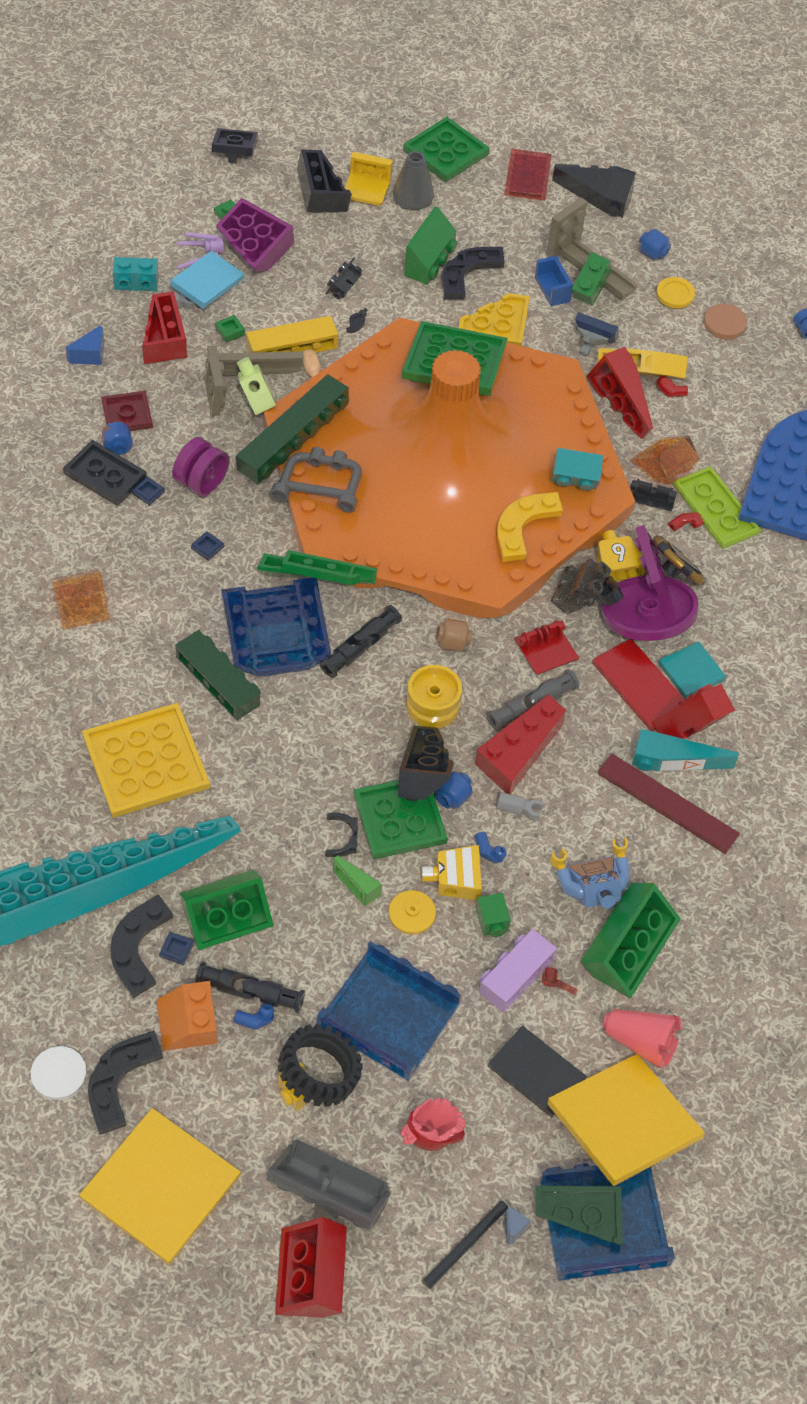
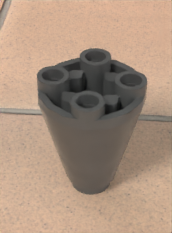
[393,151,434,209]

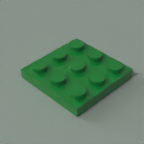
[403,117,490,182]
[353,780,448,860]

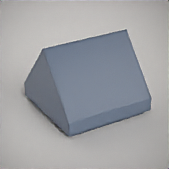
[504,1207,531,1244]

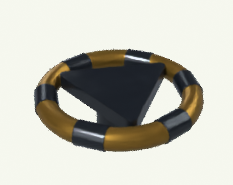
[653,535,707,585]

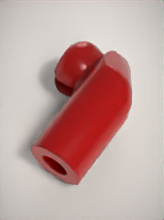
[657,376,688,397]
[668,512,704,532]

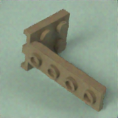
[547,197,637,300]
[203,346,304,416]

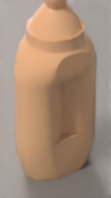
[302,349,321,378]

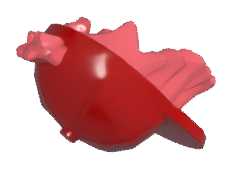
[400,1097,466,1151]

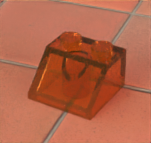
[630,436,700,484]
[51,569,111,629]

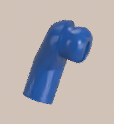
[474,832,507,863]
[233,1004,274,1030]

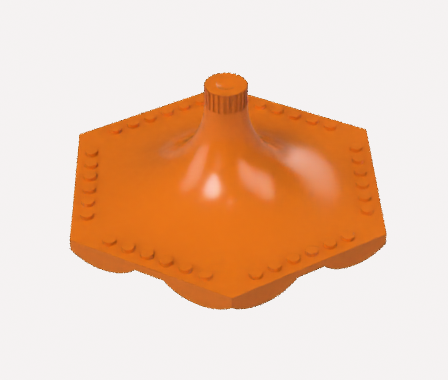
[264,317,635,618]

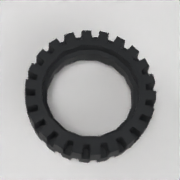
[278,1024,363,1107]

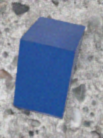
[65,326,104,365]

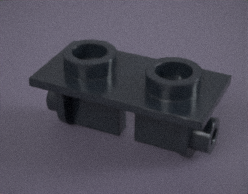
[325,257,362,299]
[630,479,677,511]

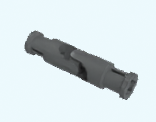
[486,669,579,732]

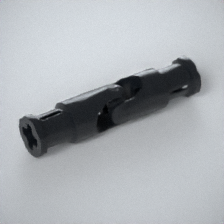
[319,605,402,679]
[195,962,306,1014]

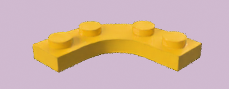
[497,492,563,562]

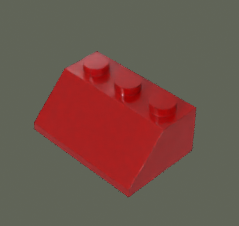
[275,1217,347,1318]

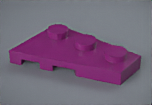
[635,525,668,596]

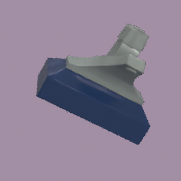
[575,312,619,356]

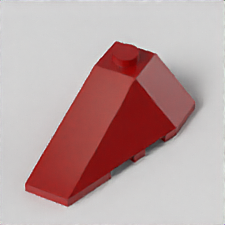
[586,347,653,439]

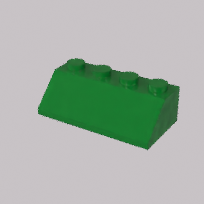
[580,883,681,998]

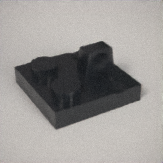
[211,128,258,163]

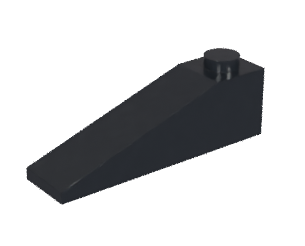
[552,164,636,218]

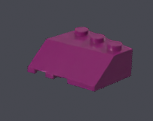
[216,198,294,271]

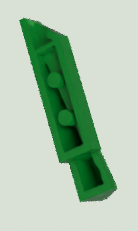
[258,550,378,586]

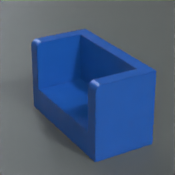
[535,255,573,307]

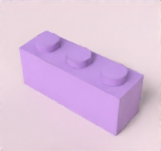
[479,929,557,1012]

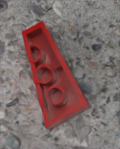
[475,694,566,795]

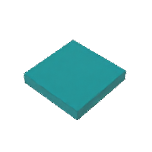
[658,641,726,699]

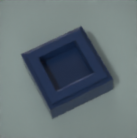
[132,477,165,506]
[191,531,224,561]
[159,932,194,966]

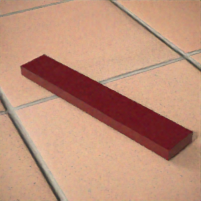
[598,754,740,855]

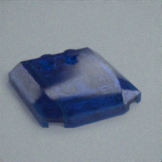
[221,577,331,677]

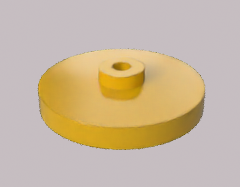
[656,277,695,308]
[389,890,436,934]

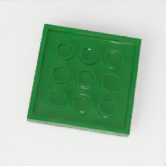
[401,321,508,396]

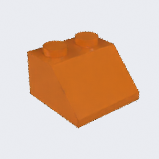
[157,981,217,1051]

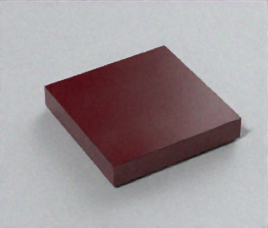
[101,390,153,431]

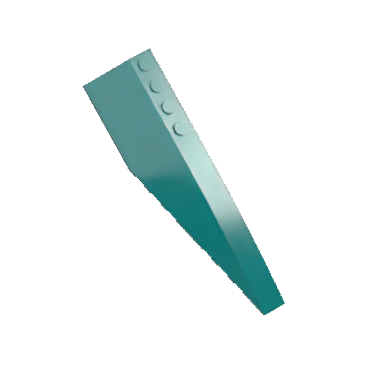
[0,816,241,947]

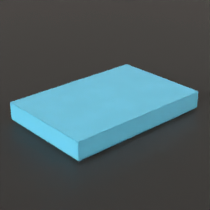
[170,251,245,309]

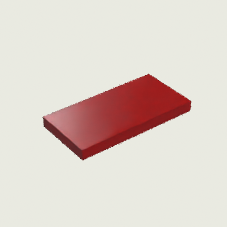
[592,639,684,732]

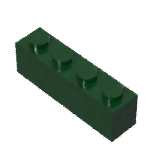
[175,629,261,721]

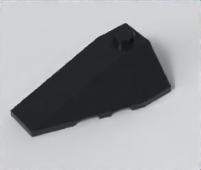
[398,725,454,801]

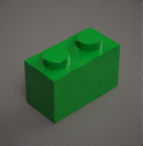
[572,252,612,306]

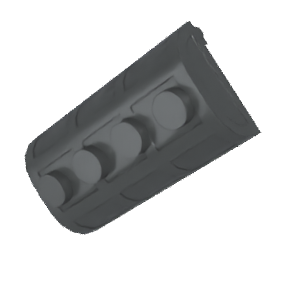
[266,1139,391,1231]

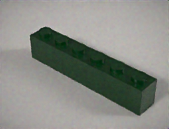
[236,374,349,484]

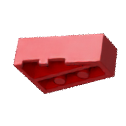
[142,291,187,364]
[652,683,735,739]

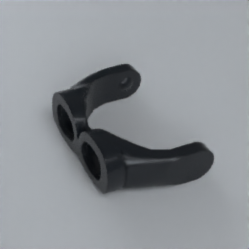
[325,813,358,857]

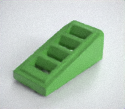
[333,856,382,906]

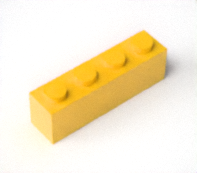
[246,316,338,353]

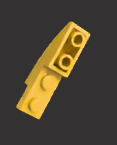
[597,348,688,379]

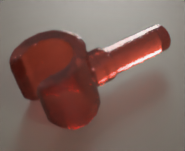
[542,967,578,995]

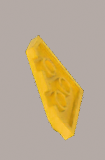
[458,293,530,346]

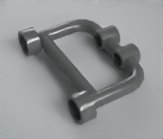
[270,447,362,513]

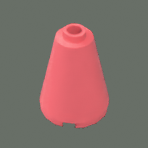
[603,1009,682,1069]

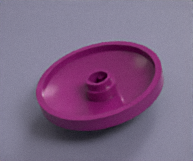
[602,575,698,641]

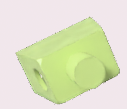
[237,357,276,415]

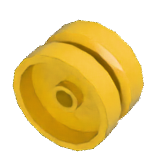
[406,665,462,729]

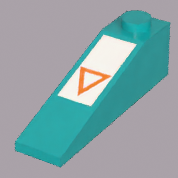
[632,729,739,771]

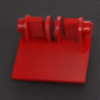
[514,620,579,675]

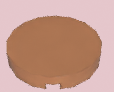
[704,304,747,340]

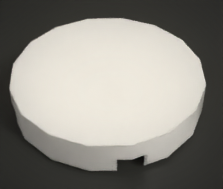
[30,1046,87,1101]

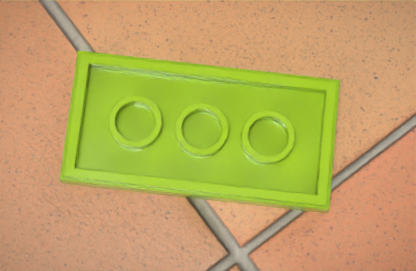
[672,466,761,549]

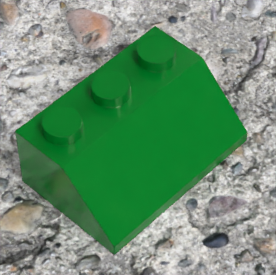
[404,206,458,285]
[179,869,274,951]

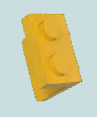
[344,152,393,206]

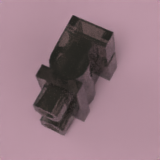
[550,558,611,614]

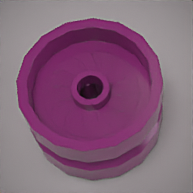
[172,437,230,497]

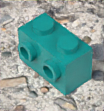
[112,257,159,291]
[551,448,603,490]

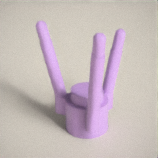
[177,232,224,269]

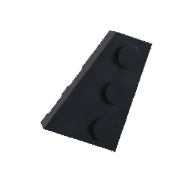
[297,149,352,213]

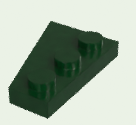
[534,1186,623,1246]

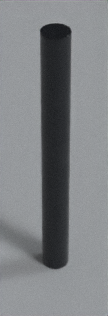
[422,1200,508,1289]

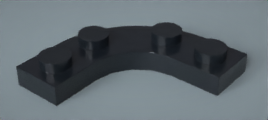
[442,247,505,299]
[110,895,173,999]
[88,1030,163,1135]

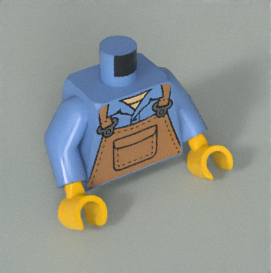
[549,837,630,909]

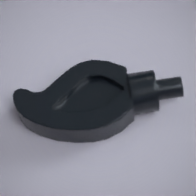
[346,308,368,333]

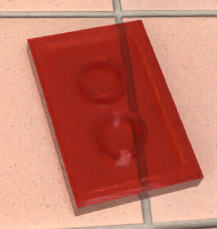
[505,149,552,201]

